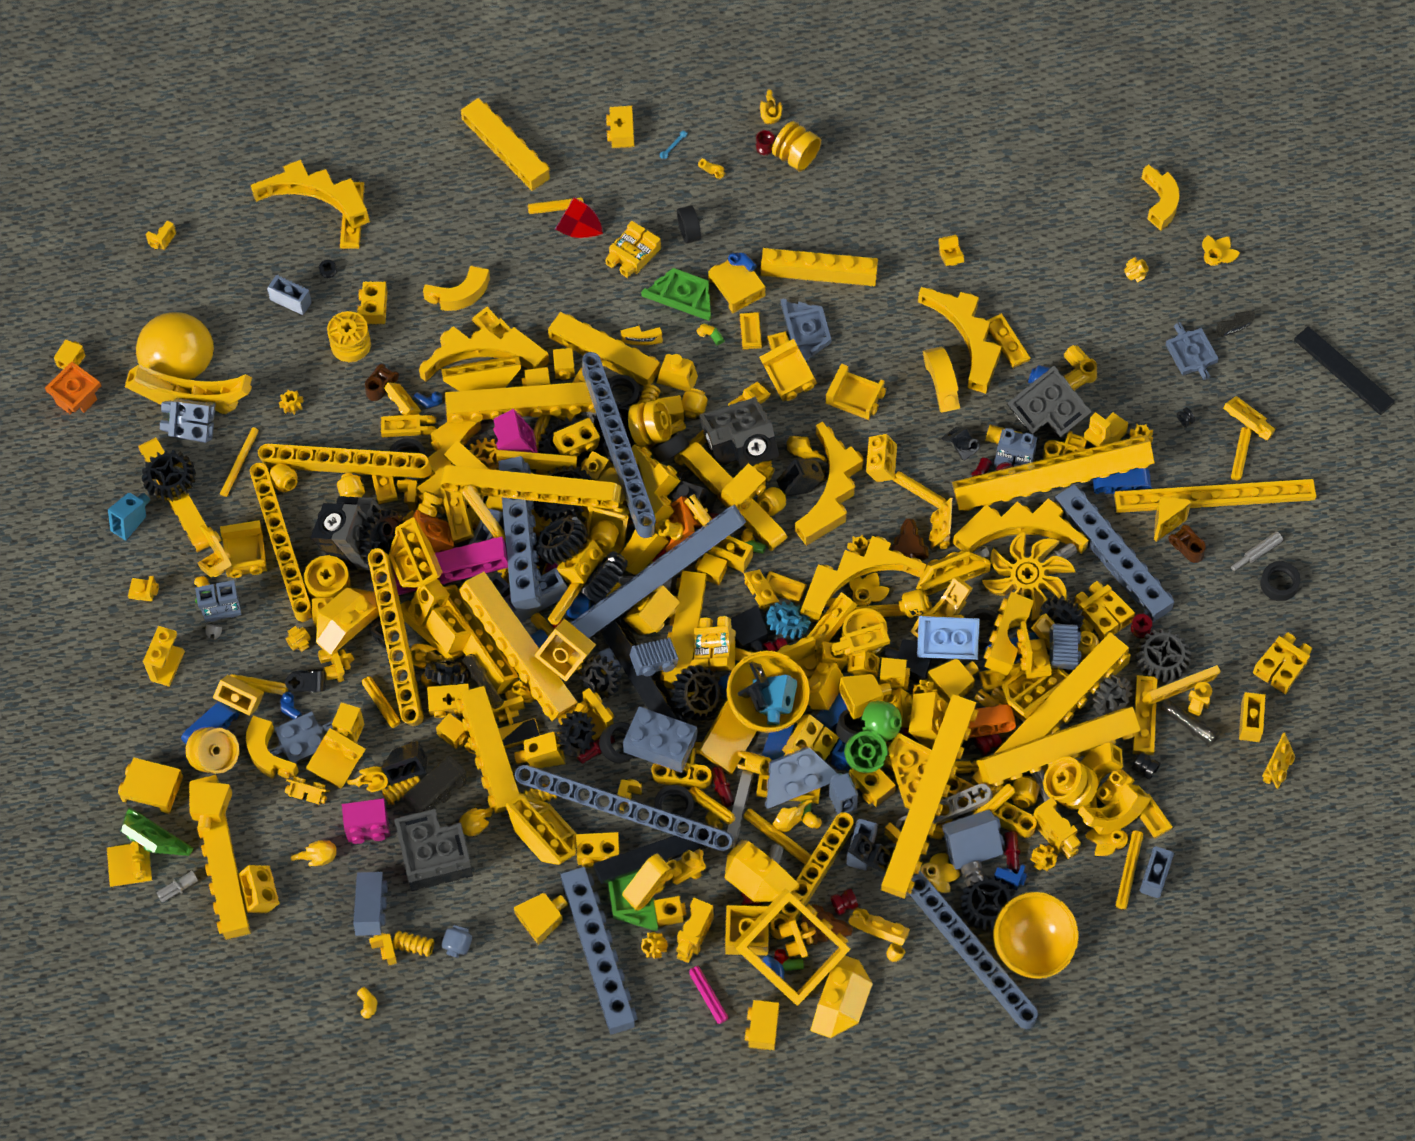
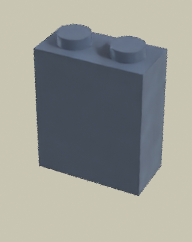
[942,809,1004,870]

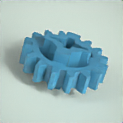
[766,601,811,639]

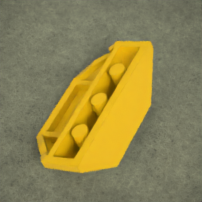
[441,356,521,391]
[389,517,442,587]
[916,551,991,596]
[316,587,387,657]
[1002,668,1069,719]
[506,794,576,865]
[724,840,800,902]
[811,956,873,1038]

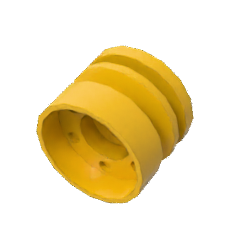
[772,121,821,172]
[327,311,371,362]

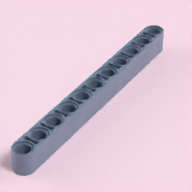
[582,352,656,538]
[571,505,746,638]
[515,765,734,851]
[885,843,1038,1029]

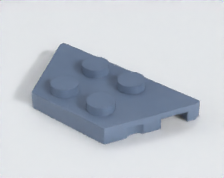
[781,299,831,361]
[765,747,838,809]

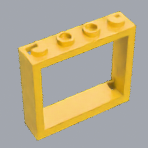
[733,888,850,1006]

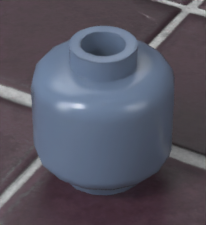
[442,925,472,958]

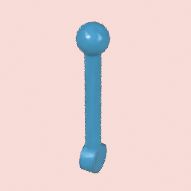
[660,131,687,159]

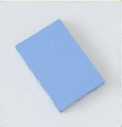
[917,616,980,660]

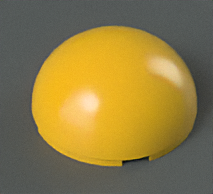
[136,312,214,380]
[727,651,810,733]
[994,892,1078,979]

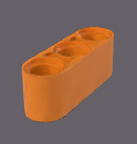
[968,705,1016,738]

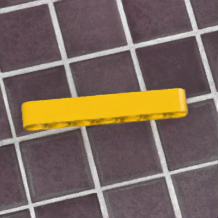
[138,437,210,553]
[679,442,787,551]
[770,812,854,939]

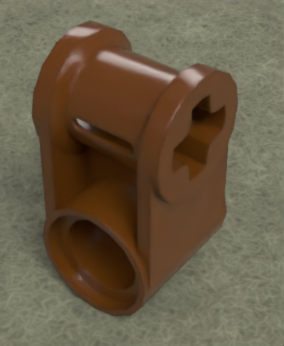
[365,363,399,401]
[1168,524,1206,563]

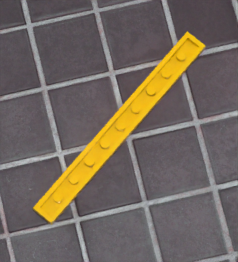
[1114,479,1316,513]

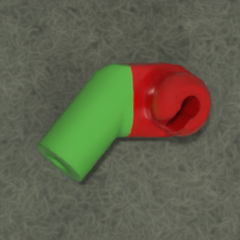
[774,949,804,971]

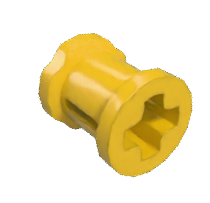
[657,518,684,541]

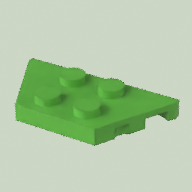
[641,268,711,321]
[121,807,194,856]
[608,872,658,931]

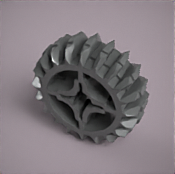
[1135,629,1191,683]

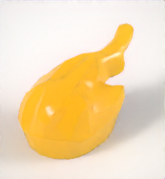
[760,89,782,124]
[786,436,827,462]
[410,643,445,669]
[347,766,389,792]
[772,799,813,832]
[459,807,494,836]
[290,840,337,866]

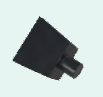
[776,458,827,497]
[672,480,718,514]
[730,606,768,653]
[885,639,932,684]
[382,741,427,785]

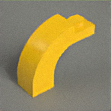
[1142,164,1179,231]
[423,266,490,311]
[923,346,960,413]
[1084,412,1128,447]
[910,576,973,638]
[246,716,299,779]
[1079,742,1123,810]
[1078,784,1151,834]

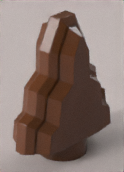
[889,518,928,560]
[800,904,853,945]

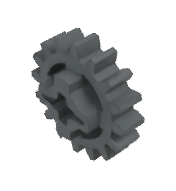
[1093,674,1132,716]

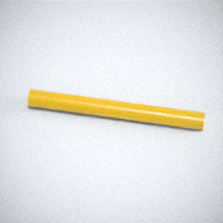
[220,427,259,497]

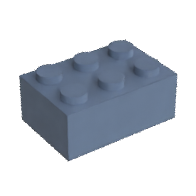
[623,707,697,773]

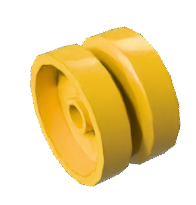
[628,399,672,447]
[304,555,351,599]
[842,608,888,656]
[186,727,239,774]
[1043,757,1098,810]

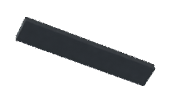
[1294,326,1395,416]
[593,824,709,885]

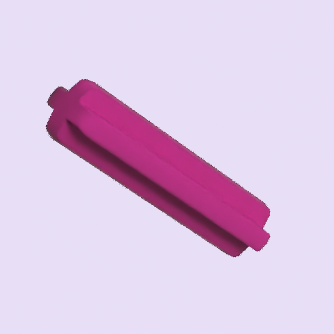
[689,966,728,1024]

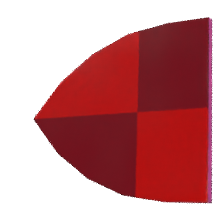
[555,197,603,238]

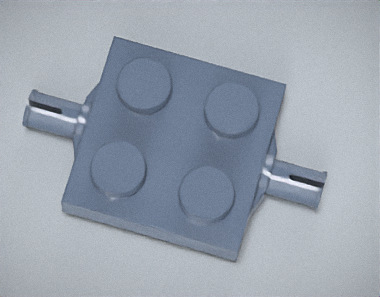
[1165,322,1218,380]
[268,711,333,764]

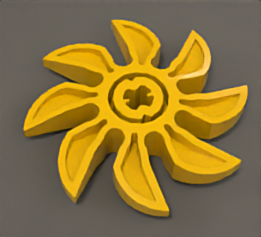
[982,532,1075,621]

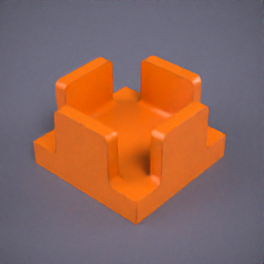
[45,361,101,414]
[662,496,702,551]
[413,510,454,553]

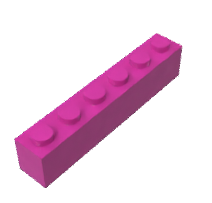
[392,537,508,595]

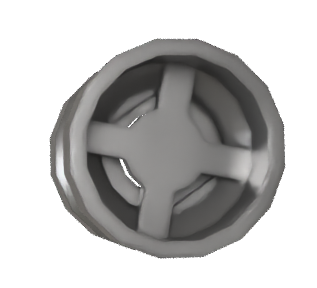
[961,861,984,888]

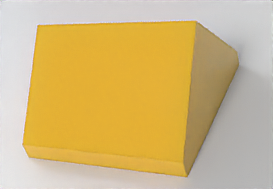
[1154,497,1191,542]

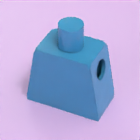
[108,493,150,541]
[753,675,797,726]

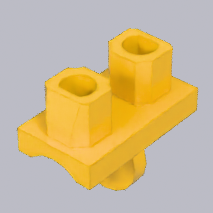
[318,649,354,683]
[1188,682,1212,717]
[488,690,525,725]
[1096,768,1135,806]
[667,849,706,885]
[778,915,816,958]

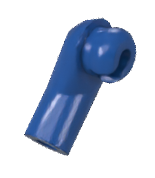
[728,253,757,272]
[413,391,442,408]
[763,955,785,981]

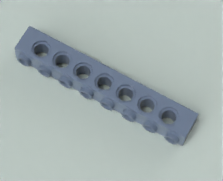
[498,456,543,611]
[1054,484,1174,622]
[560,867,638,1035]

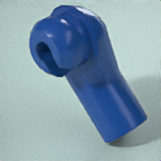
[280,692,302,720]

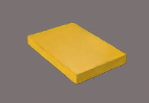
[698,701,757,775]

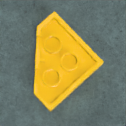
[888,733,932,809]

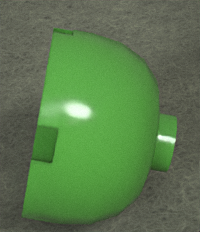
[862,700,902,742]
[844,731,888,773]

